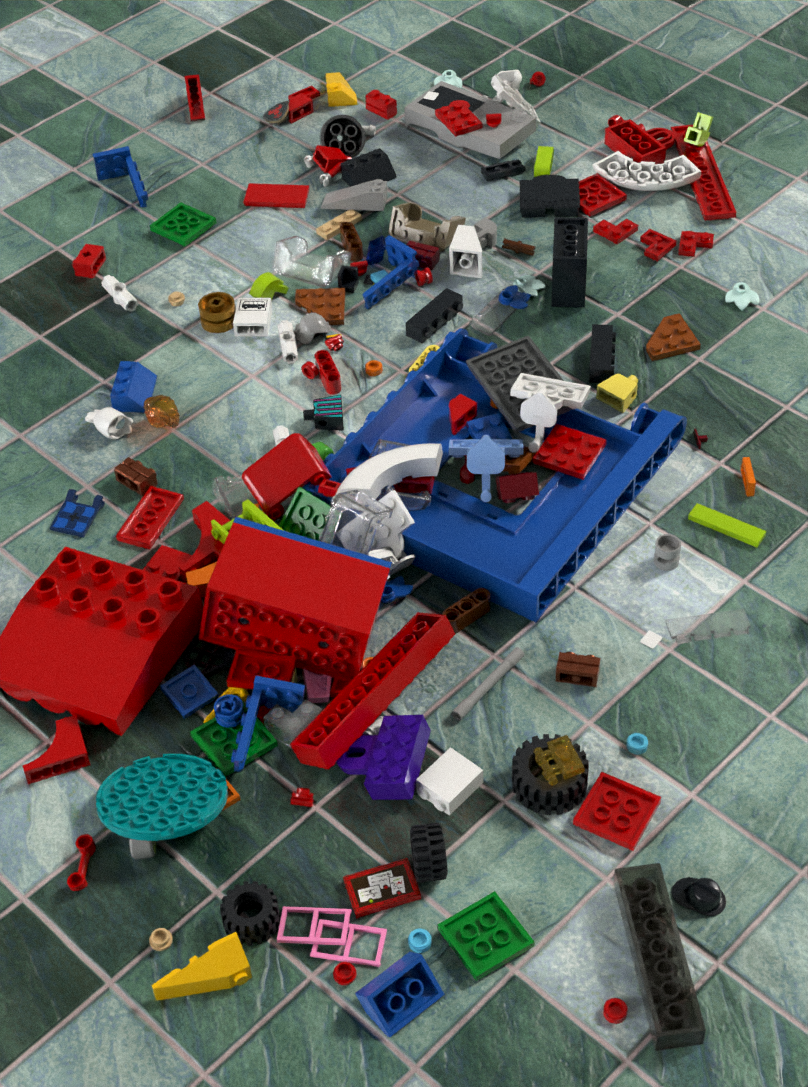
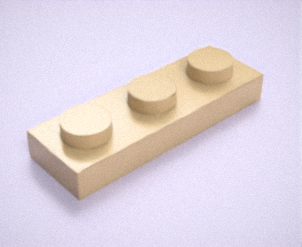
[316,210,362,240]

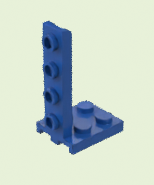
[93,146,148,208]
[363,235,419,309]
[231,676,305,772]

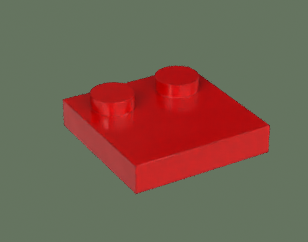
[143,545,192,581]

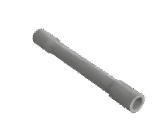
[451,647,524,721]

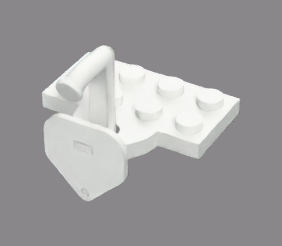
[482,70,541,127]
[510,373,591,452]
[337,490,415,580]

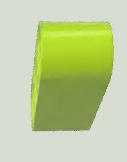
[534,146,554,177]

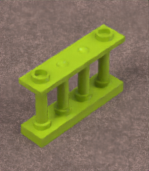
[211,499,283,544]

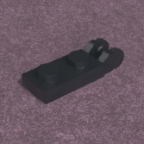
[481,159,526,181]

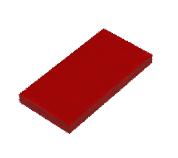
[244,183,310,208]
[116,486,184,550]

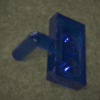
[366,236,386,266]

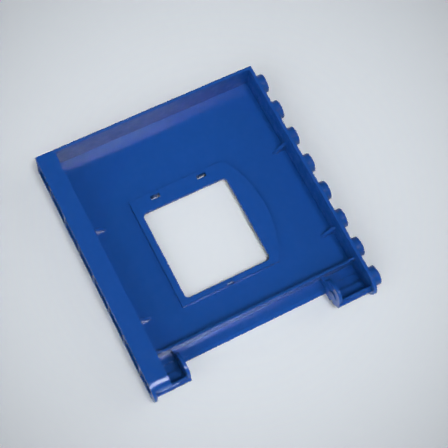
[301,328,687,622]

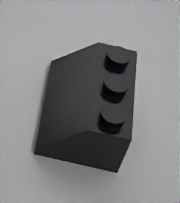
[341,148,396,187]

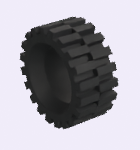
[512,734,589,815]

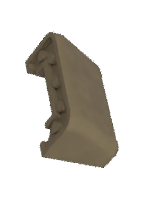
[389,202,466,252]

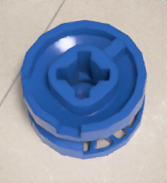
[214,694,244,728]

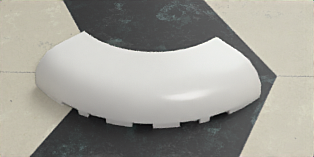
[592,151,701,191]
[334,443,443,507]

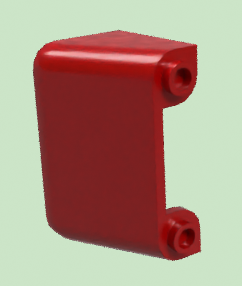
[242,433,332,521]

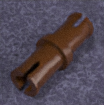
[502,238,536,256]

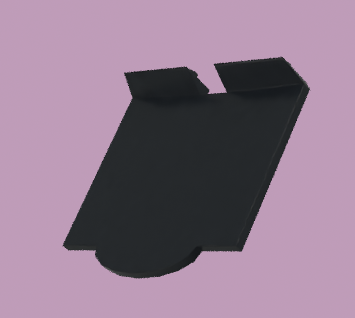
[520,175,580,218]

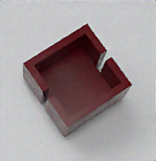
[495,472,539,503]

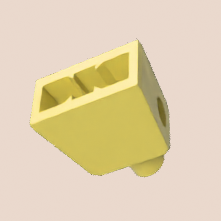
[596,374,638,413]

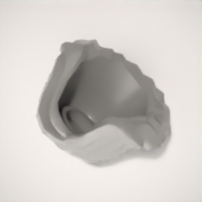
[294,313,332,344]

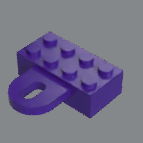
[336,715,431,800]

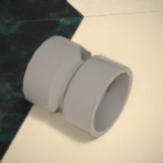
[654,534,681,571]

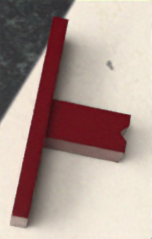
[693,428,708,449]

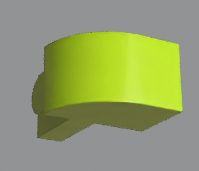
[684,112,713,146]
[249,272,289,300]

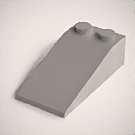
[321,179,387,211]

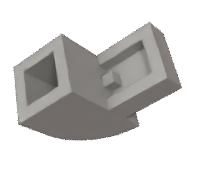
[474,217,497,248]

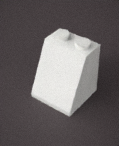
[449,225,482,278]

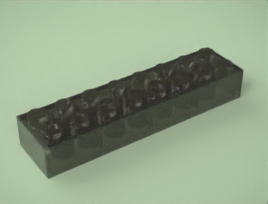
[613,863,706,1051]

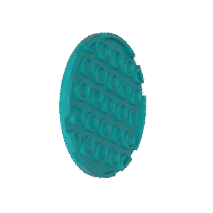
[96,753,228,841]

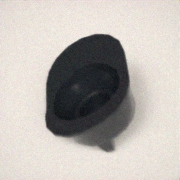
[672,877,726,916]

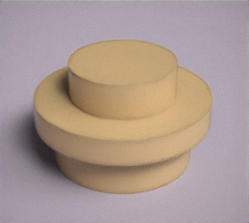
[168,291,185,306]
[149,928,173,951]

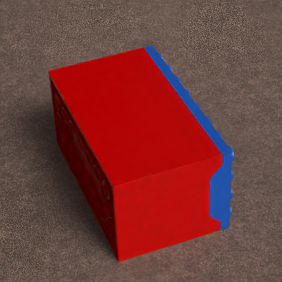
[199,517,392,679]

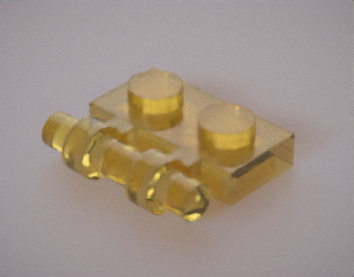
[533,735,585,786]

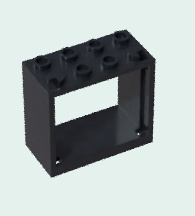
[551,217,588,308]

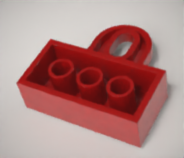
[604,119,675,164]

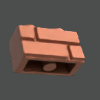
[114,457,158,496]
[555,652,601,687]

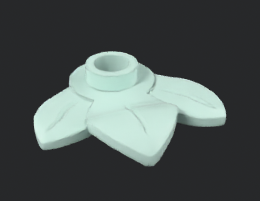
[434,70,462,88]
[513,275,546,297]
[725,282,759,311]

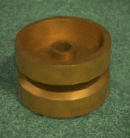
[198,292,236,333]

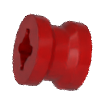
[414,267,433,287]

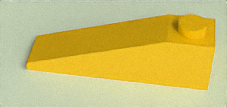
[326,72,357,107]
[152,932,252,1001]

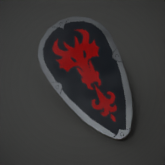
[263,101,289,125]

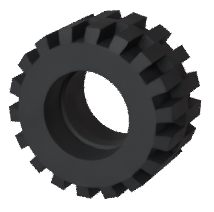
[410,822,448,883]
[220,881,280,946]

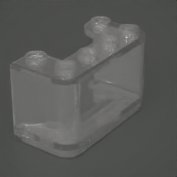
[320,490,393,555]

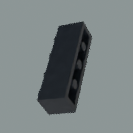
[405,288,463,343]
[589,324,616,383]

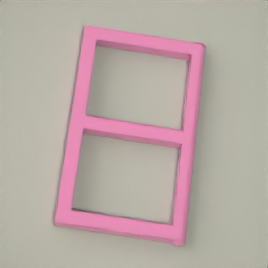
[277,906,352,945]
[310,919,387,967]

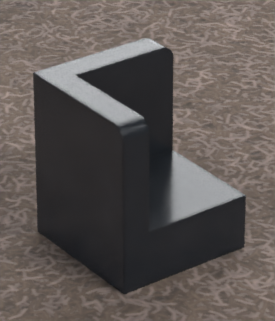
[337,265,359,293]

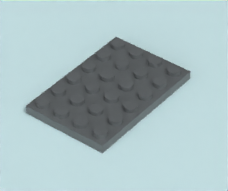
[466,335,573,433]

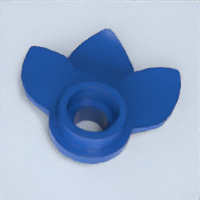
[498,285,531,309]
[381,576,413,603]

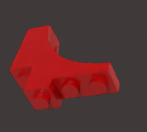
[179,501,231,584]

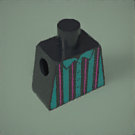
[303,395,344,431]

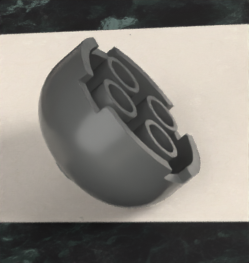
[319,115,365,159]

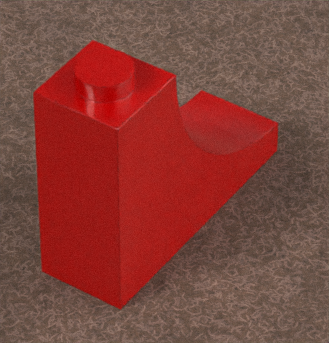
[184,74,205,121]
[22,715,91,784]

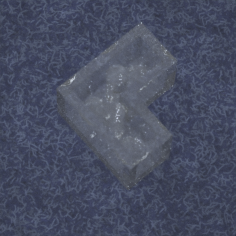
[263,700,322,747]

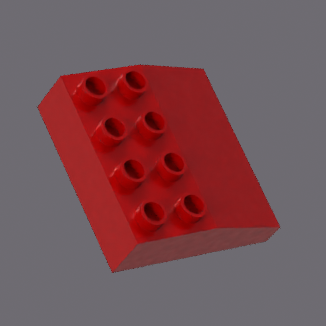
[0,546,204,736]

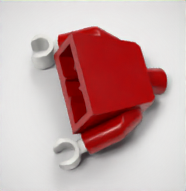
[304,145,352,187]

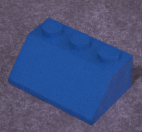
[110,361,157,413]
[355,952,445,1038]

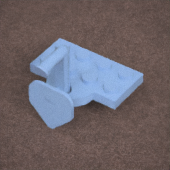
[449,435,523,502]

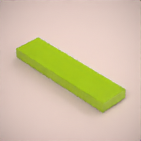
[688,503,766,548]

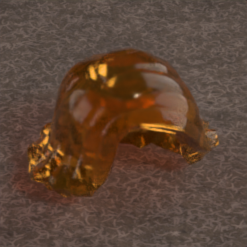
[143,395,180,428]

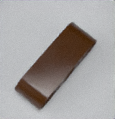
[340,222,363,262]
[442,588,491,634]

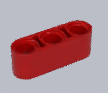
[315,350,341,395]

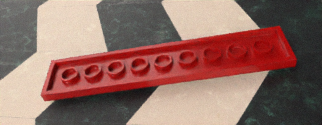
[670,124,737,221]

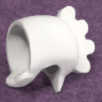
[85,407,133,440]

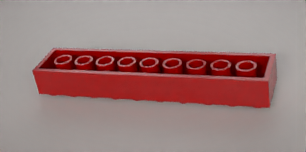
[290,612,455,769]

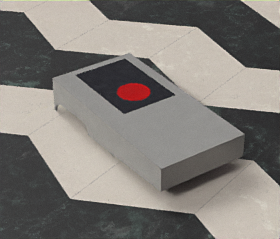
[404,81,536,159]

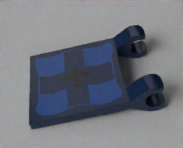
[50,489,105,538]

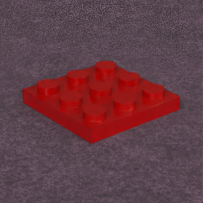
[579,173,627,217]
[533,424,606,480]
[573,772,662,851]

